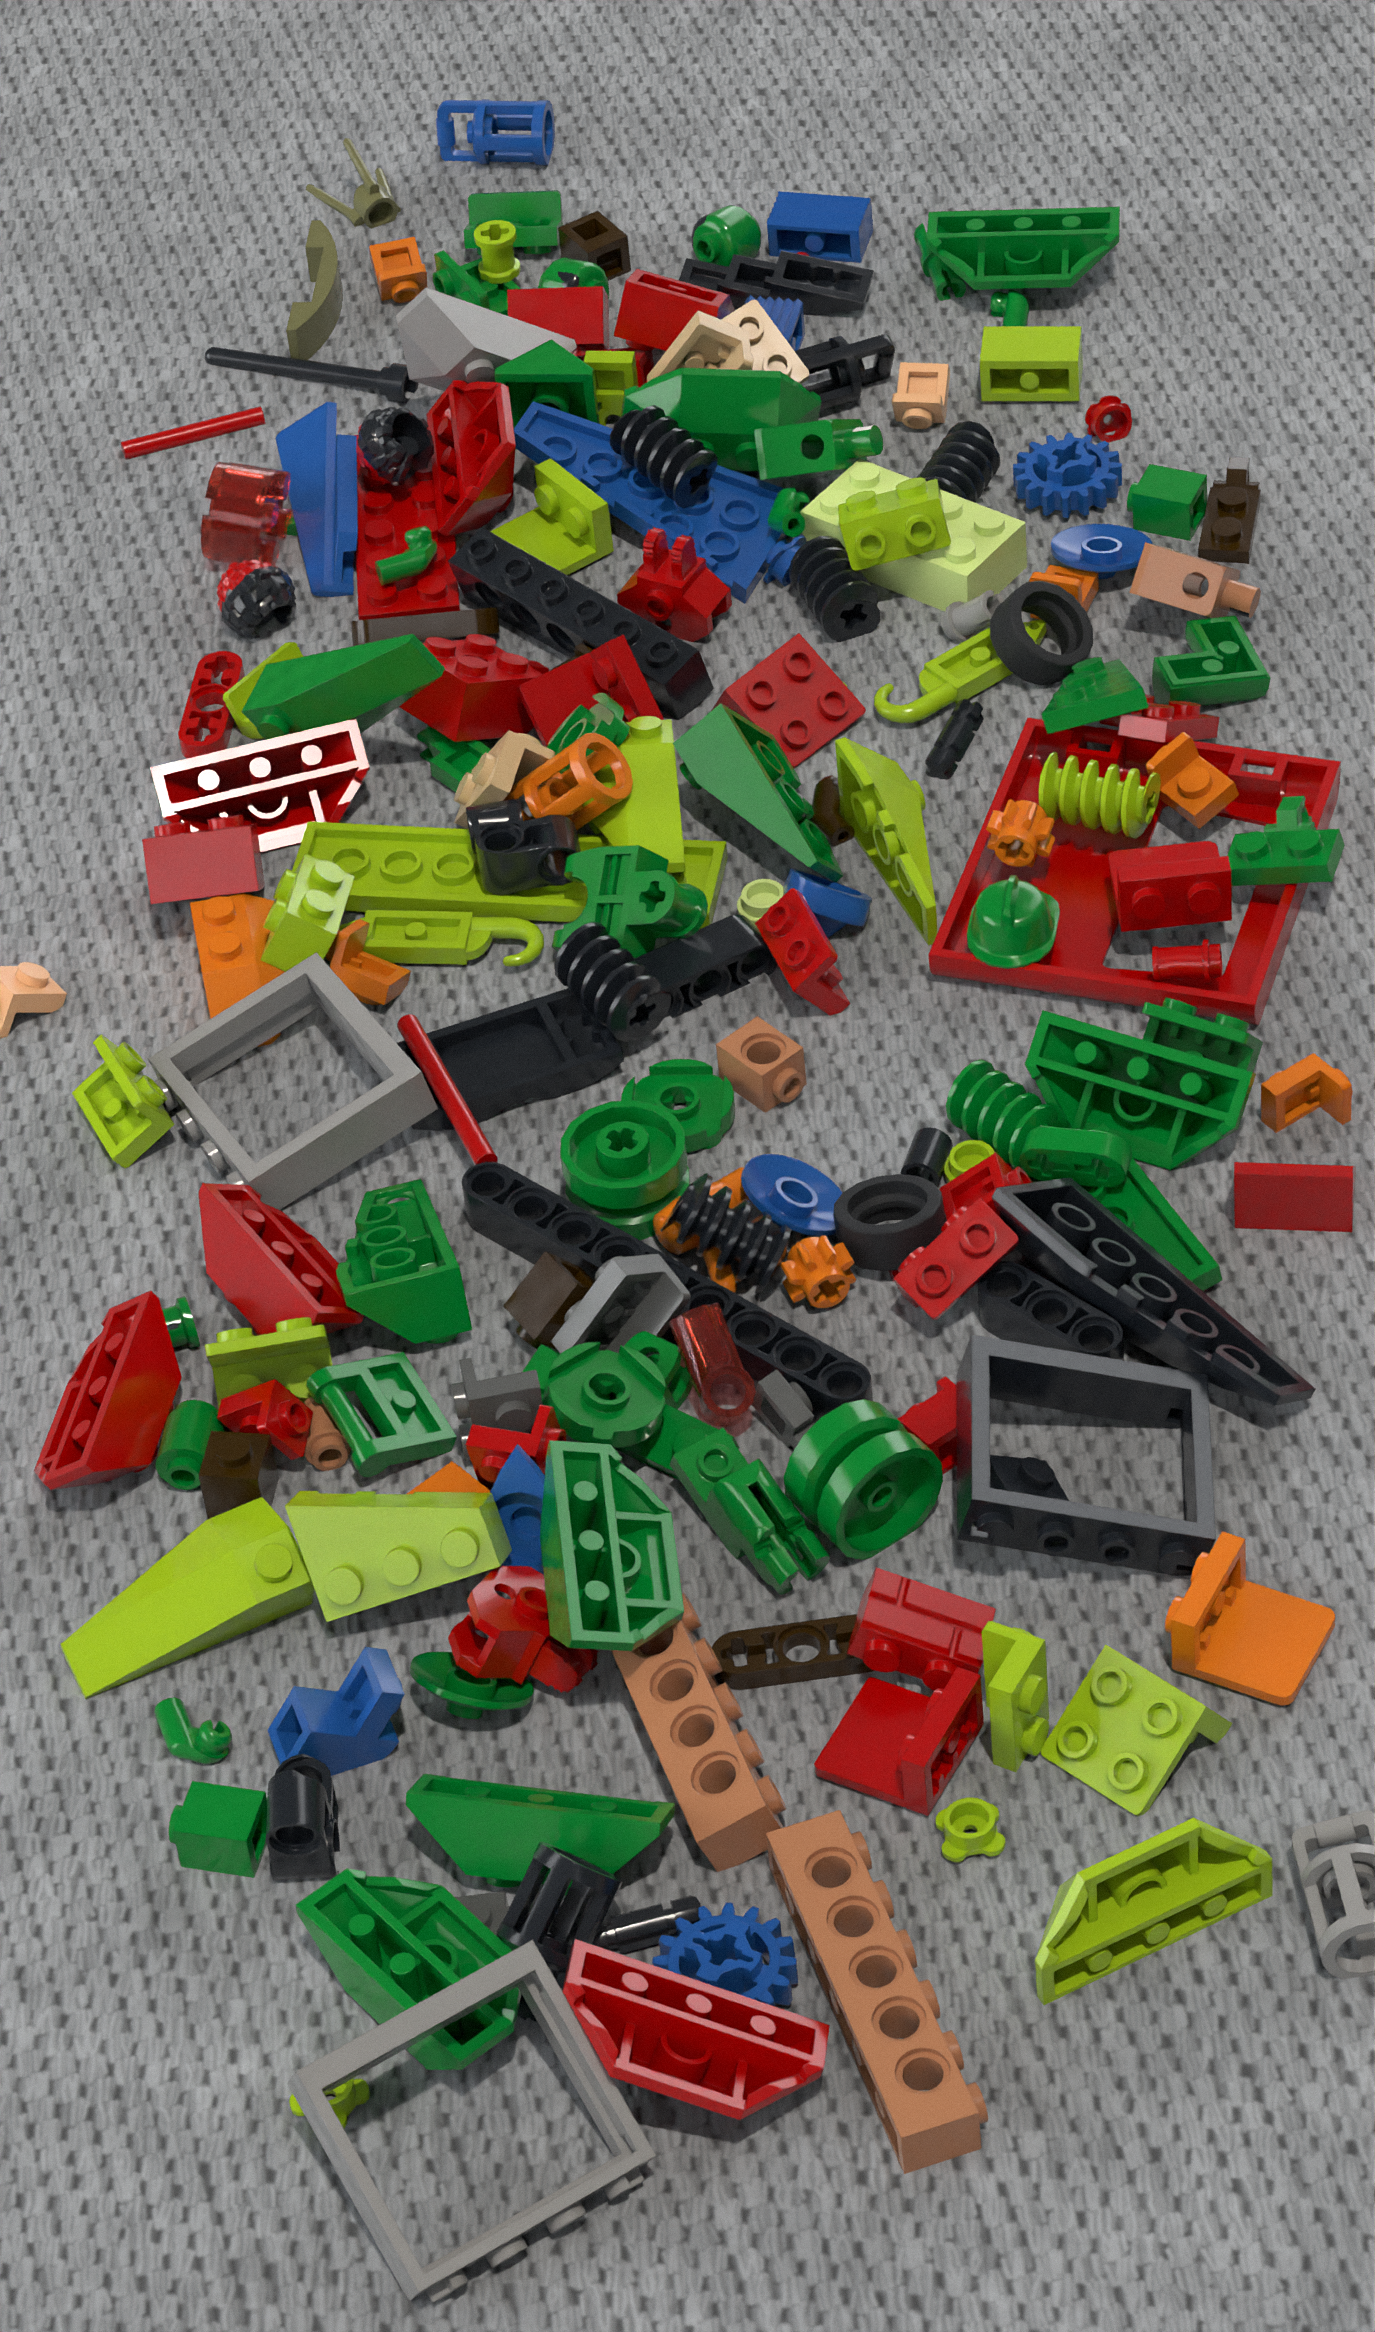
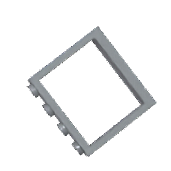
[148,952,438,1210]
[287,1940,656,2303]

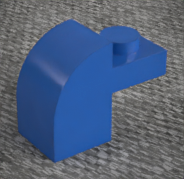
[267,1647,405,1776]

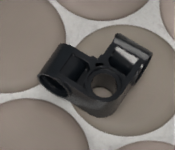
[466,798,581,895]
[266,1754,340,1880]

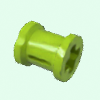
[474,220,521,284]

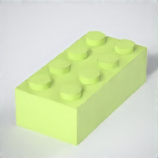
[800,459,1027,611]

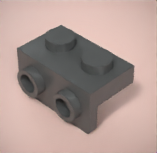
[551,1254,691,1357]
[451,1358,543,1461]

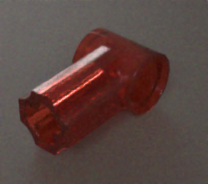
[669,1303,756,1427]

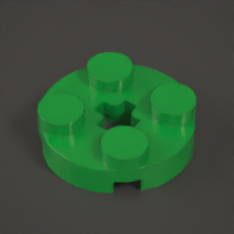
[547,693,630,776]
[621,1059,735,1153]
[542,1342,666,1450]

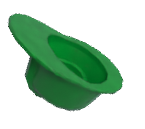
[967,875,1060,969]

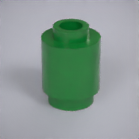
[156,1400,225,1490]

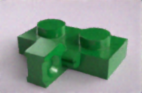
[1227,796,1345,886]

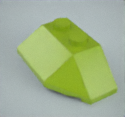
[1035,1818,1273,2005]

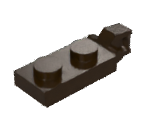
[1198,457,1261,564]

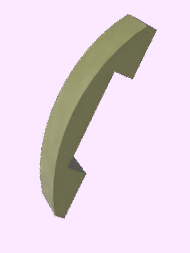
[286,220,343,360]

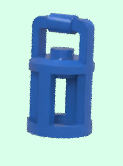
[436,99,555,166]

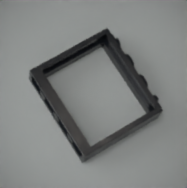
[956,1334,1216,1576]

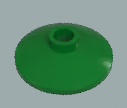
[409,1652,534,1719]

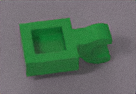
[417,726,491,793]

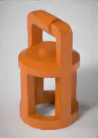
[503,733,633,830]

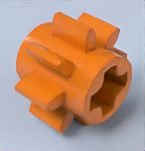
[986,799,1055,867]
[780,1235,856,1308]

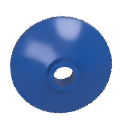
[1051,524,1153,579]
[741,1154,842,1236]

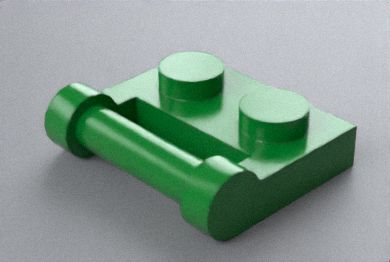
[306,1352,457,1477]

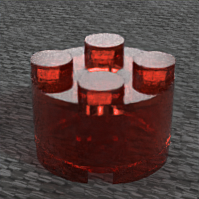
[201,462,291,566]

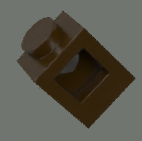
[558,211,631,281]

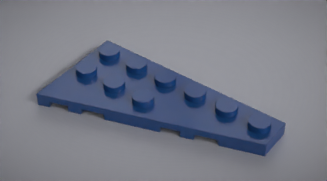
[514,401,805,604]

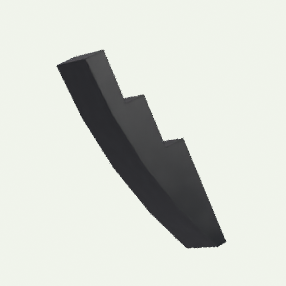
[679,250,874,315]

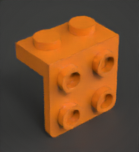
[1165,1531,1335,1706]

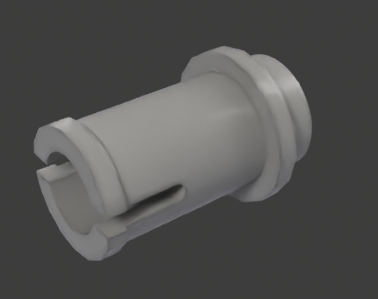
[941,590,1004,642]

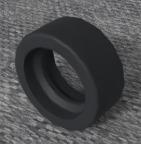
[990,581,1093,686]
[833,1174,946,1271]

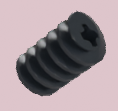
[610,405,718,508]
[917,421,1001,503]
[789,536,880,643]
[554,922,671,1042]
[660,1173,791,1295]

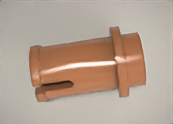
[304,1397,351,1471]

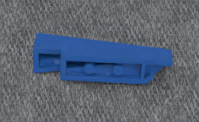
[276,402,358,597]

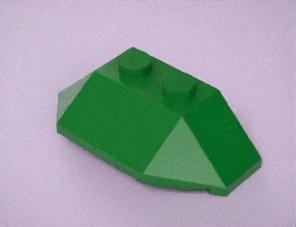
[927,206,1120,290]
[621,368,821,472]
[1025,1010,1256,1170]
[540,1440,684,1651]
[406,1774,675,1895]
[295,1868,522,2070]

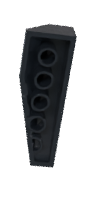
[992,1177,1316,1406]

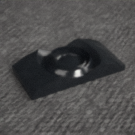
[397,988,624,1131]

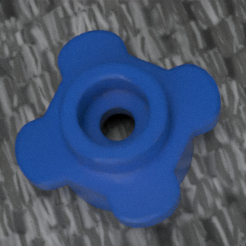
[763,534,807,586]

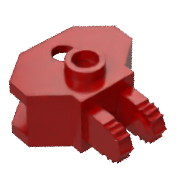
[617,527,732,642]
[448,1566,599,1693]

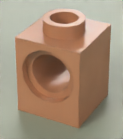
[716,1016,807,1113]

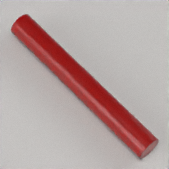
[120,406,265,460]

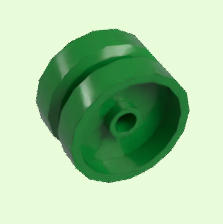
[560,1100,691,1240]
[783,1399,943,1560]

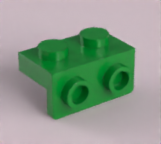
[464,190,563,255]
[433,250,521,316]
[1141,997,1263,1072]

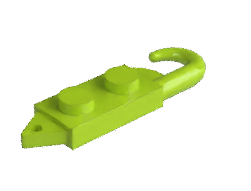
[874,620,1047,723]
[338,910,544,967]

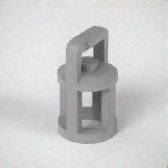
[1292,1810,1375,1980]

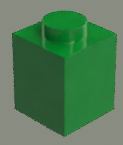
[1127,464,1207,541]
[168,1781,267,1878]

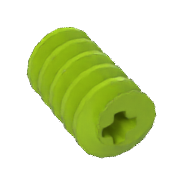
[1039,752,1161,839]

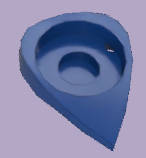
[783,868,872,938]
[490,1444,545,1575]

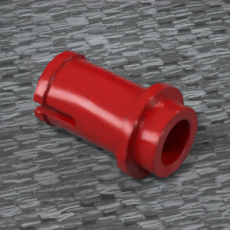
[1152,939,1222,984]

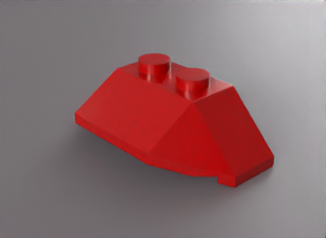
[426,380,516,536]
[150,718,370,853]
[198,1183,365,1335]
[34,1291,182,1490]
[562,1939,830,2120]

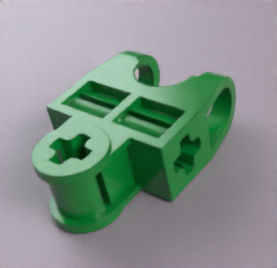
[552,845,708,959]

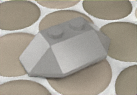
[396,287,577,391]

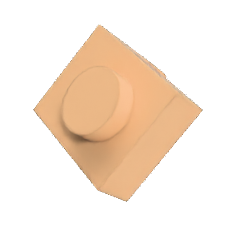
[892,362,950,429]
[0,962,67,1039]

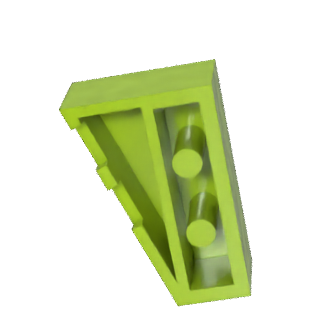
[285,1491,512,1622]

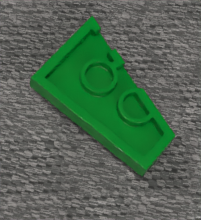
[1041,657,1149,734]

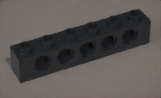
[448,527,714,720]

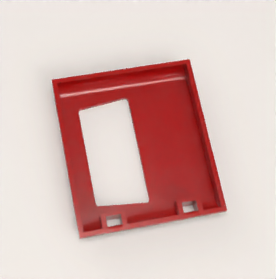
[928,718,1341,1025]

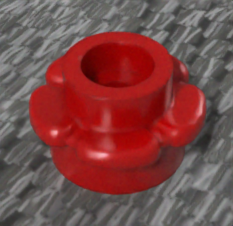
[1085,395,1132,443]

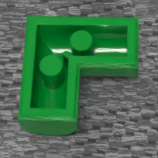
[1152,616,1271,706]

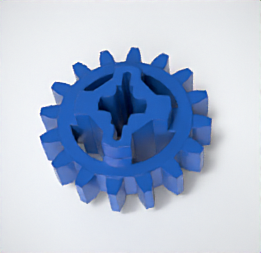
[1013,433,1122,518]
[652,1903,798,2006]

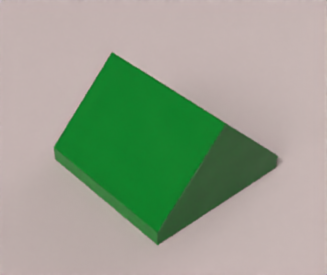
[495,339,600,450]

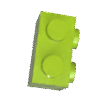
[980,326,1083,401]
[261,853,355,972]

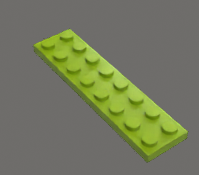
[292,821,728,929]

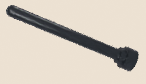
[205,347,418,404]

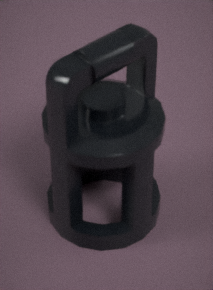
[795,334,895,410]
[496,1842,623,2022]

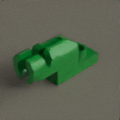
[670,1427,830,1595]

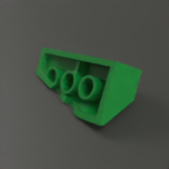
[241,634,445,740]
[673,703,843,883]
[336,1179,472,1344]

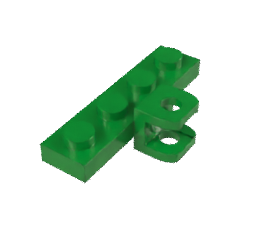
[522,1331,740,1480]

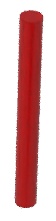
[397,1014,498,1165]

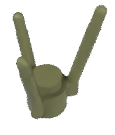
[306,138,401,229]

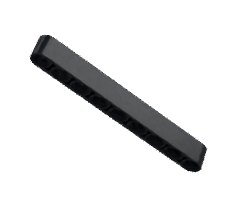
[461,1162,873,1424]

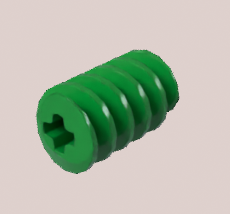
[946,1059,1070,1168]

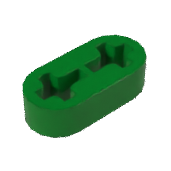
[1019,1126,1132,1187]

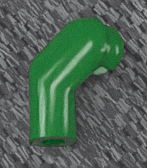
[990,290,1029,326]
[767,488,810,537]
[375,526,437,586]
[154,1697,232,1765]

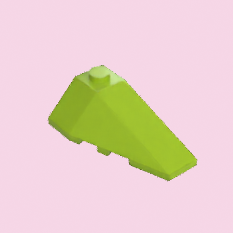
[582,716,686,873]
[835,737,938,946]
[61,1497,314,1699]

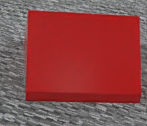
[1234,1162,1356,1232]

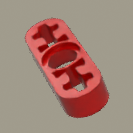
[178,651,245,759]

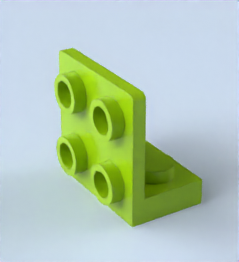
[490,458,614,575]
[205,1317,333,1427]
[1041,1644,1233,1816]

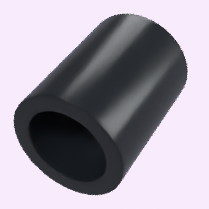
[900,1127,953,1187]

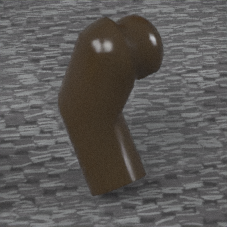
[810,775,855,847]

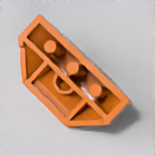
[190,893,285,1047]

